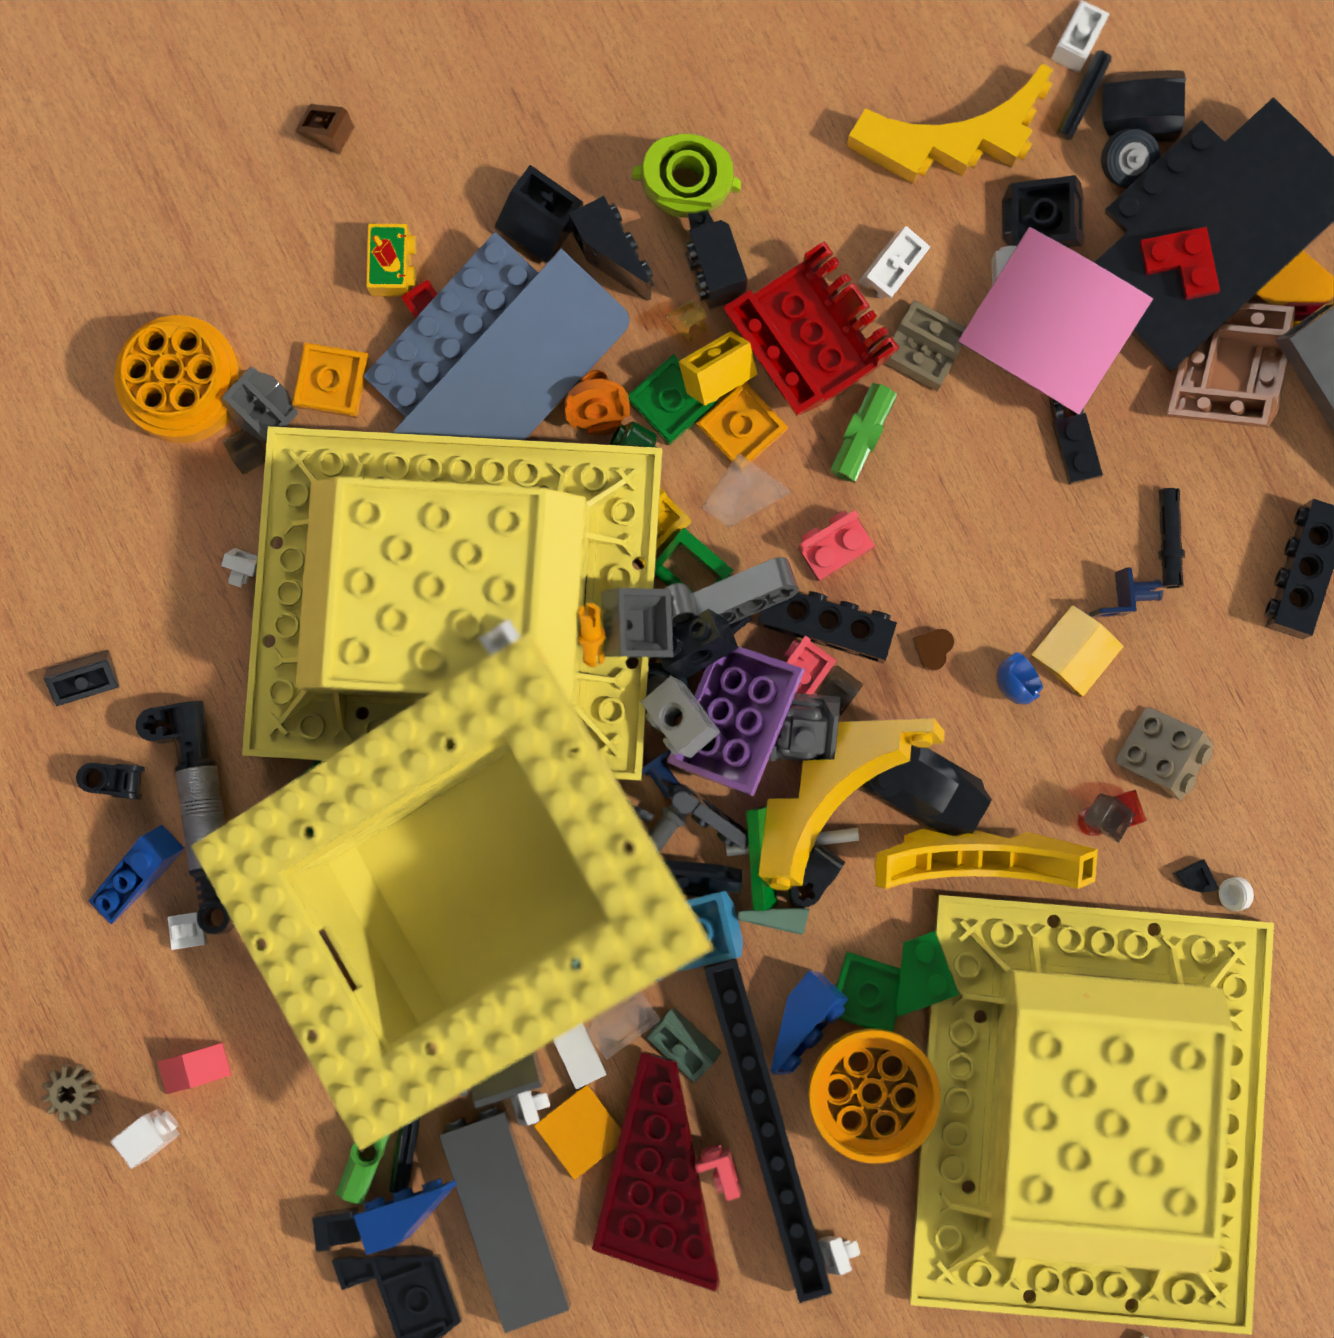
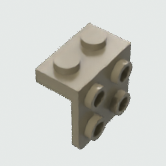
[1116,708,1214,801]

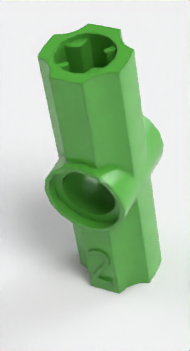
[830,382,897,483]
[335,1134,390,1205]

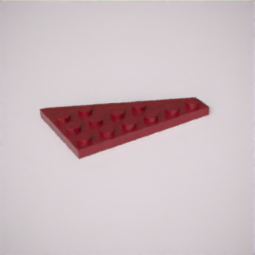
[592,1051,720,1292]

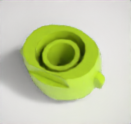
[631,134,741,218]

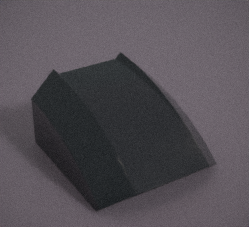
[1102,70,1186,142]
[1002,175,1084,247]

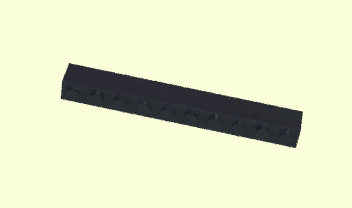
[704,958,832,1304]

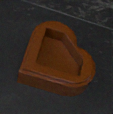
[912,629,954,671]

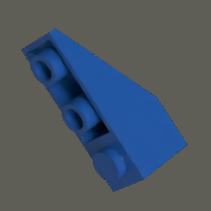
[89,825,185,924]
[770,970,848,1075]
[354,1178,457,1255]

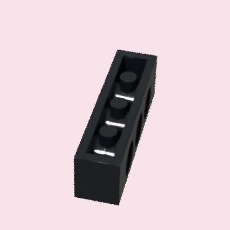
[1264,499,1334,639]
[757,591,897,664]

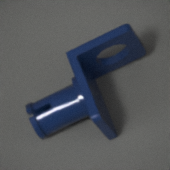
[1089,567,1163,618]
[642,749,679,799]

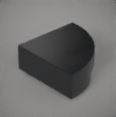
[1172,859,1219,892]

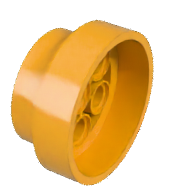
[114,315,244,443]
[808,1028,941,1164]

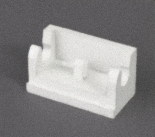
[858,226,930,299]

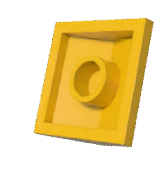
[1031,605,1124,697]

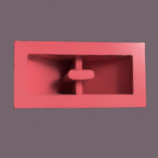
[158,1043,232,1094]

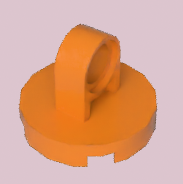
[565,370,630,435]

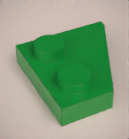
[896,931,960,1017]

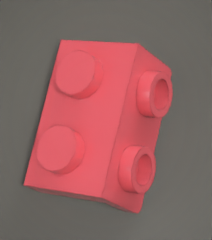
[784,636,837,694]

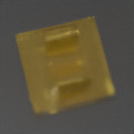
[665,299,707,342]

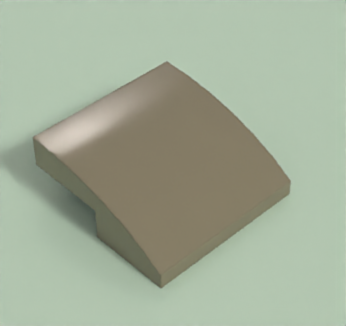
[884,300,966,392]

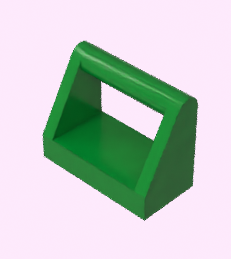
[655,528,734,593]

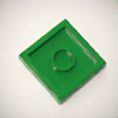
[628,354,718,446]
[835,951,901,1032]

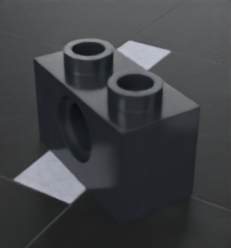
[660,608,738,679]

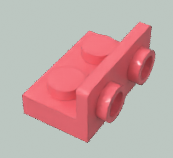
[798,510,875,582]
[695,1144,742,1201]

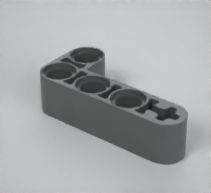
[664,557,799,630]

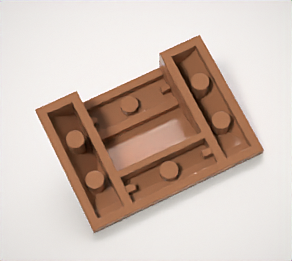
[1167,303,1295,428]

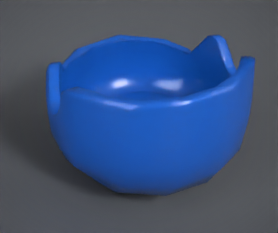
[996,652,1043,705]

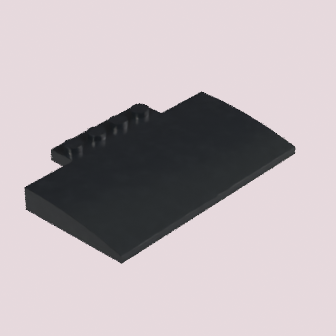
[1094,97,1334,372]

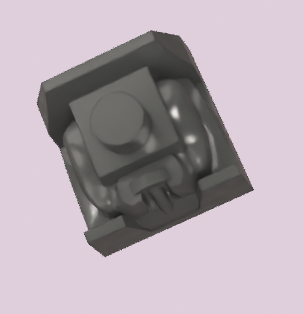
[601,587,673,657]
[769,693,840,761]

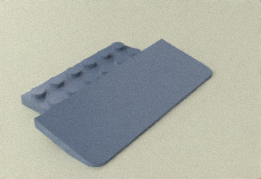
[364,232,630,440]

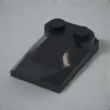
[863,745,992,836]

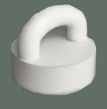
[1218,877,1254,911]

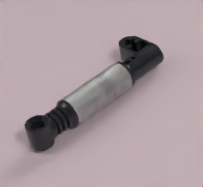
[136,701,235,934]

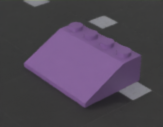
[667,646,805,796]

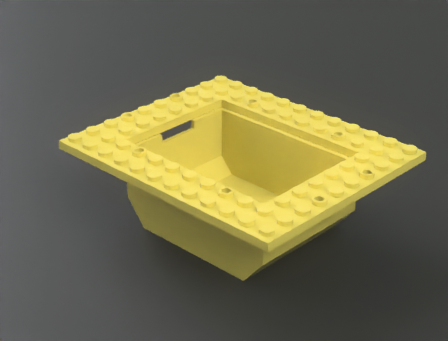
[242,426,663,781]
[191,633,713,1150]
[909,895,1274,1335]

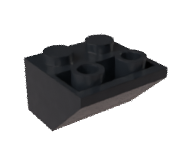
[494,165,584,264]

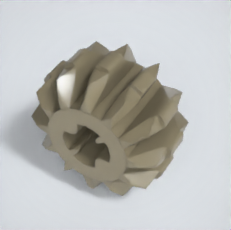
[41,1064,101,1122]

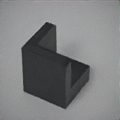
[312,1207,361,1252]

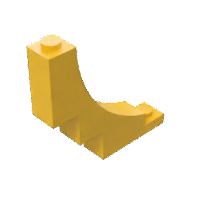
[758,718,945,890]

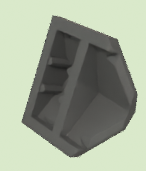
[220,367,298,444]

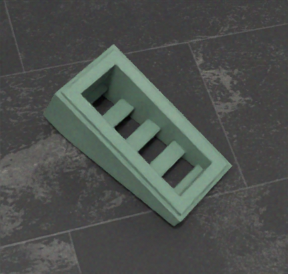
[738,907,809,935]

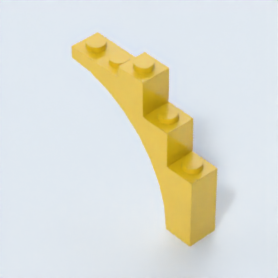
[846,63,1053,184]
[874,828,1098,889]

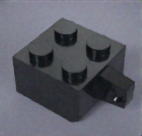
[685,210,748,309]

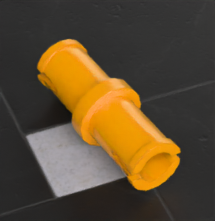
[578,603,605,667]

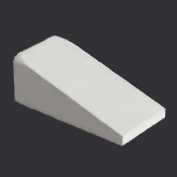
[1052,0,1110,72]

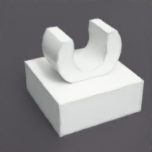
[221,548,258,588]
[479,619,520,656]
[167,912,208,950]
[510,1091,550,1126]
[817,1236,861,1275]

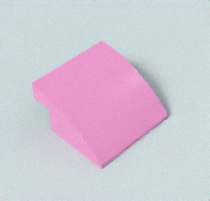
[958,227,1153,414]

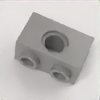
[641,676,720,758]

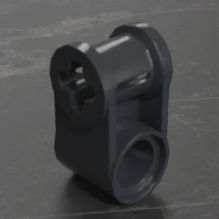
[76,763,145,800]
[788,843,845,907]

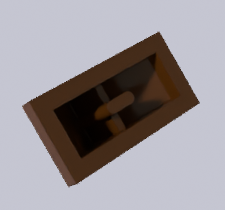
[295,104,354,155]

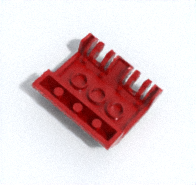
[723,242,900,416]

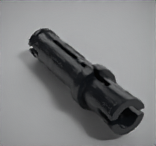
[1158,488,1185,589]

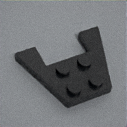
[332,1254,462,1338]

